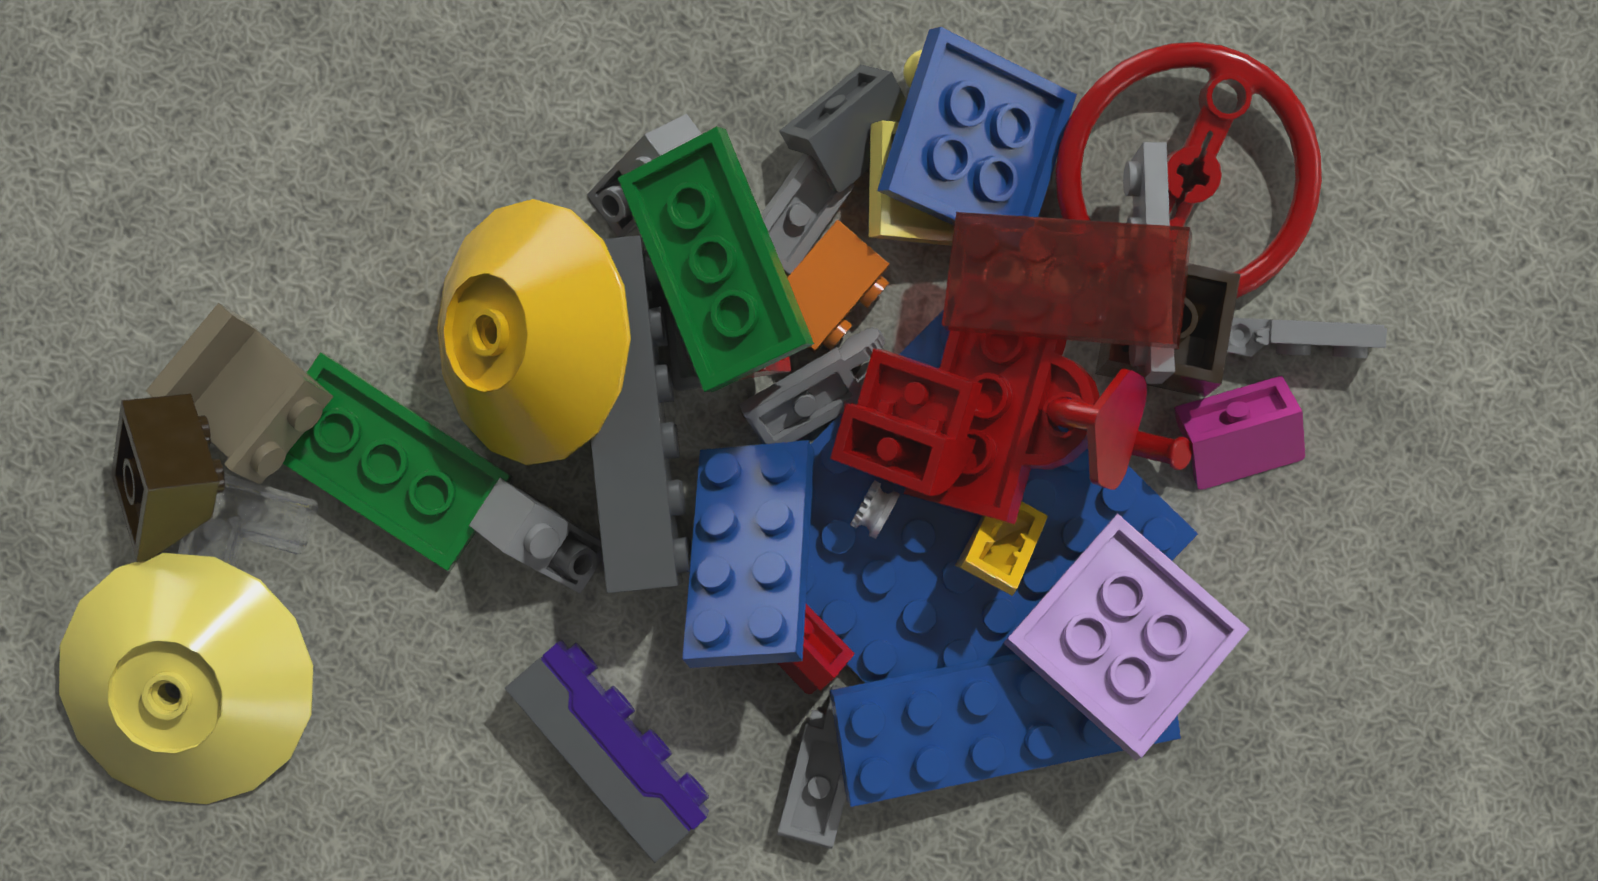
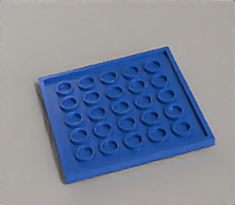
[806,297,1198,683]

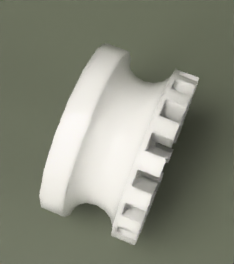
[850,480,900,539]

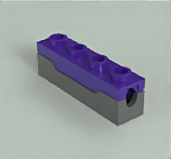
[505,640,709,863]

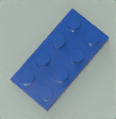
[682,440,814,668]

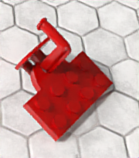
[904,273,1192,524]

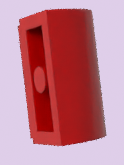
[830,349,983,496]

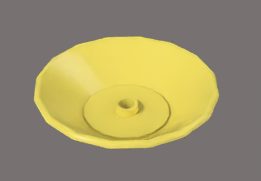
[59,553,313,804]

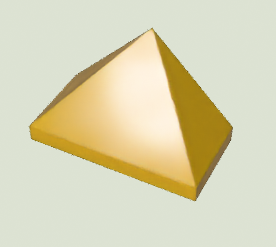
[955,501,1048,596]

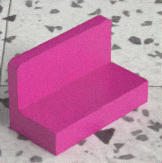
[1174,375,1305,490]

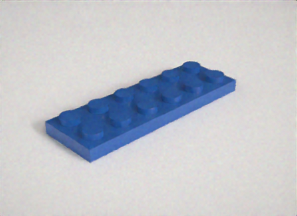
[829,654,1181,807]

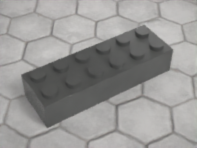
[591,235,691,593]

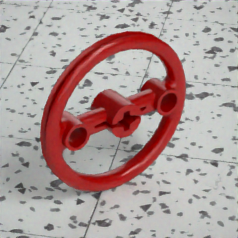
[1056,42,1322,299]

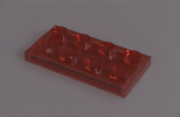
[942,212,1192,349]

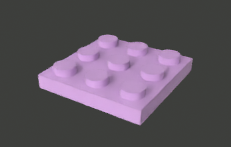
[1004,514,1250,761]

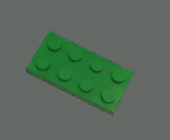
[618,126,814,392]
[283,352,513,571]

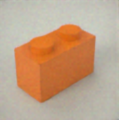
[787,220,890,354]

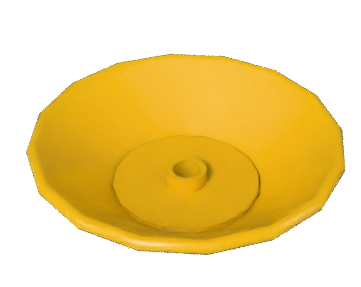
[437,199,631,465]

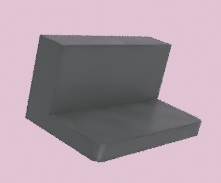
[779,65,906,192]

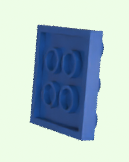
[877,27,1077,253]

